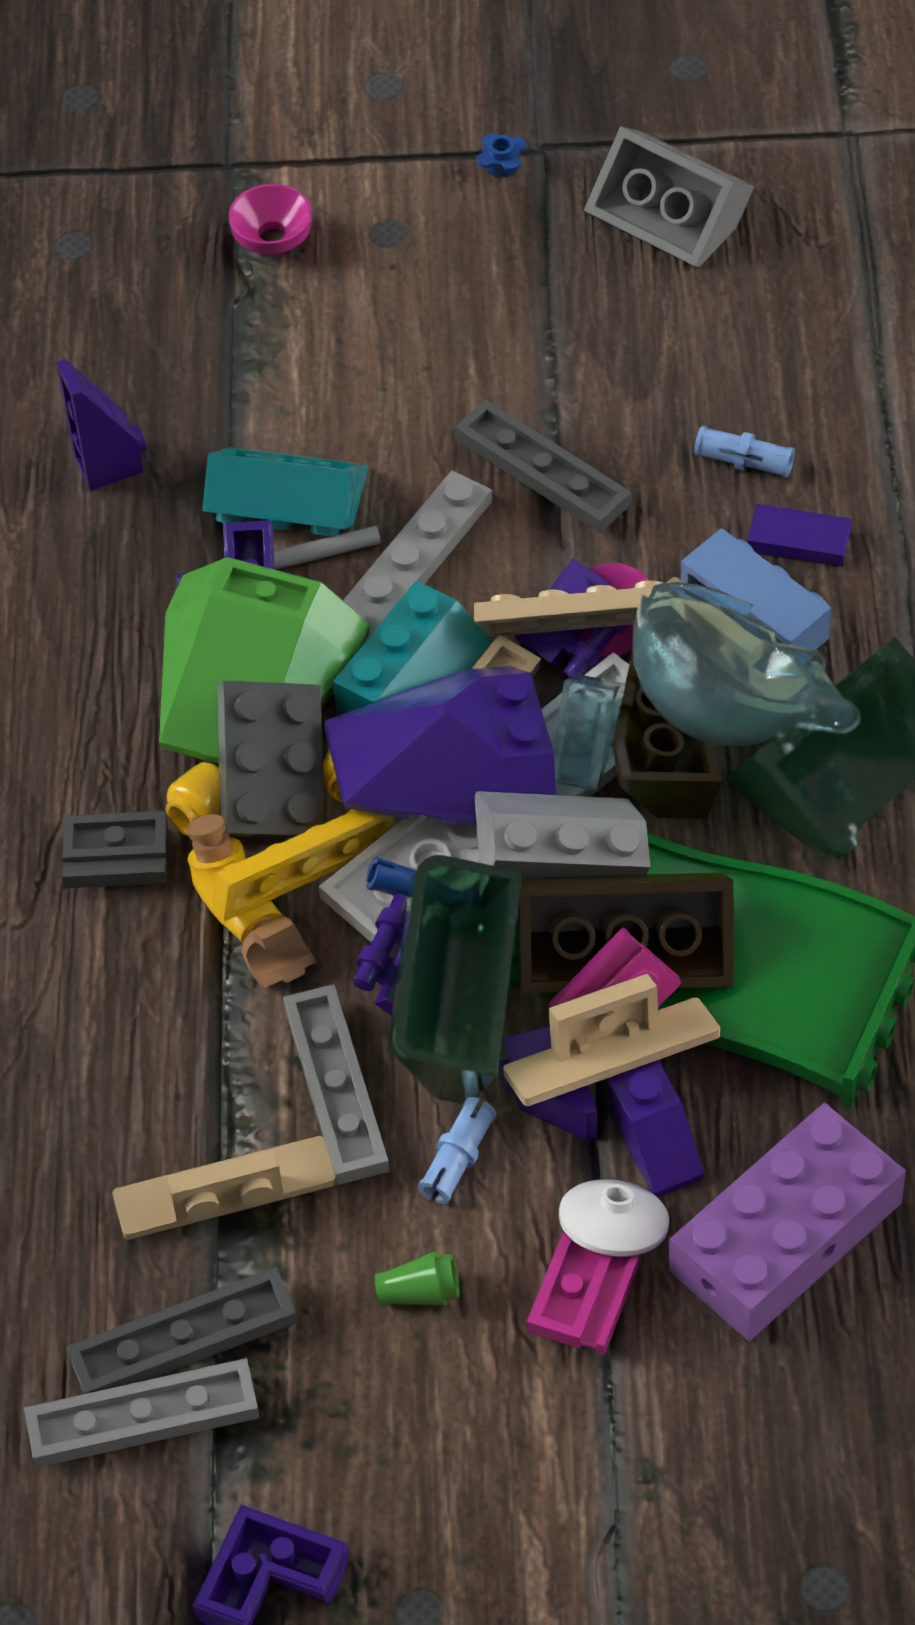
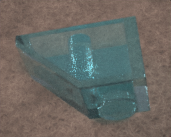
[553,674,625,791]

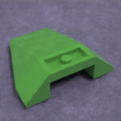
[159,557,370,764]

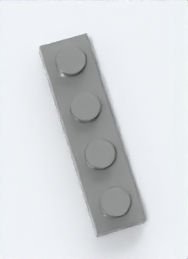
[283,984,390,1185]
[24,1358,260,1468]

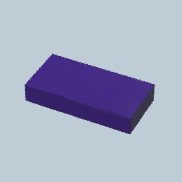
[747,503,852,567]

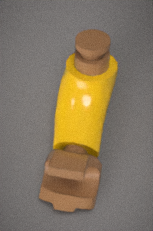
[187,814,317,988]

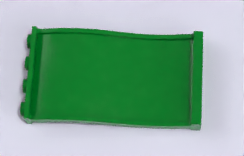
[494,794,915,1108]

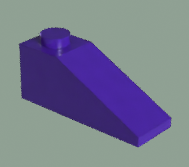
[56,359,147,491]

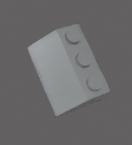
[584,126,755,267]
[474,791,650,891]

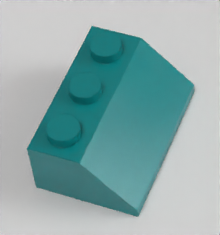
[202,447,368,536]
[333,581,492,716]

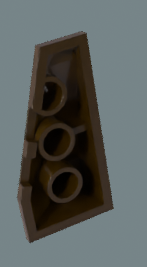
[612,621,722,819]

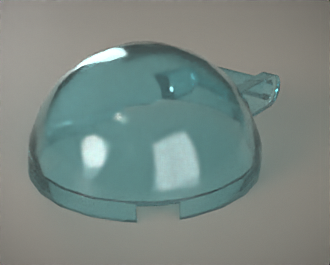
[632,582,861,746]

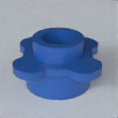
[477,134,526,177]

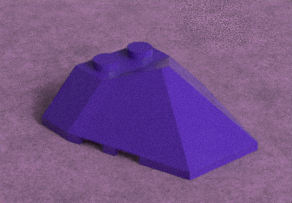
[324,666,556,828]

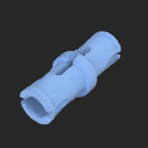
[694,425,795,478]
[417,1097,497,1205]

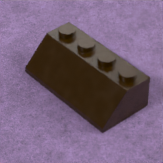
[513,872,734,993]

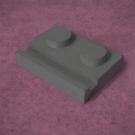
[62,810,168,889]

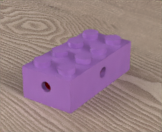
[669,1102,906,1342]

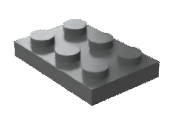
[217,680,325,838]

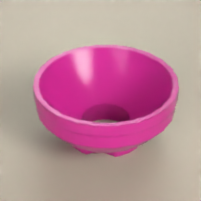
[229,184,312,256]

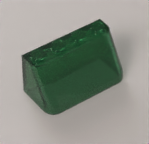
[389,855,523,1104]

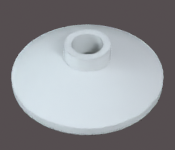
[559,1179,669,1257]

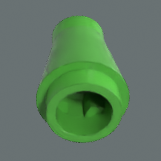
[375,1251,460,1306]

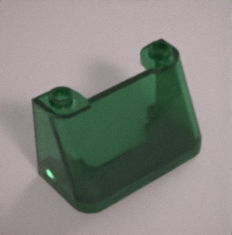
[725,637,915,861]

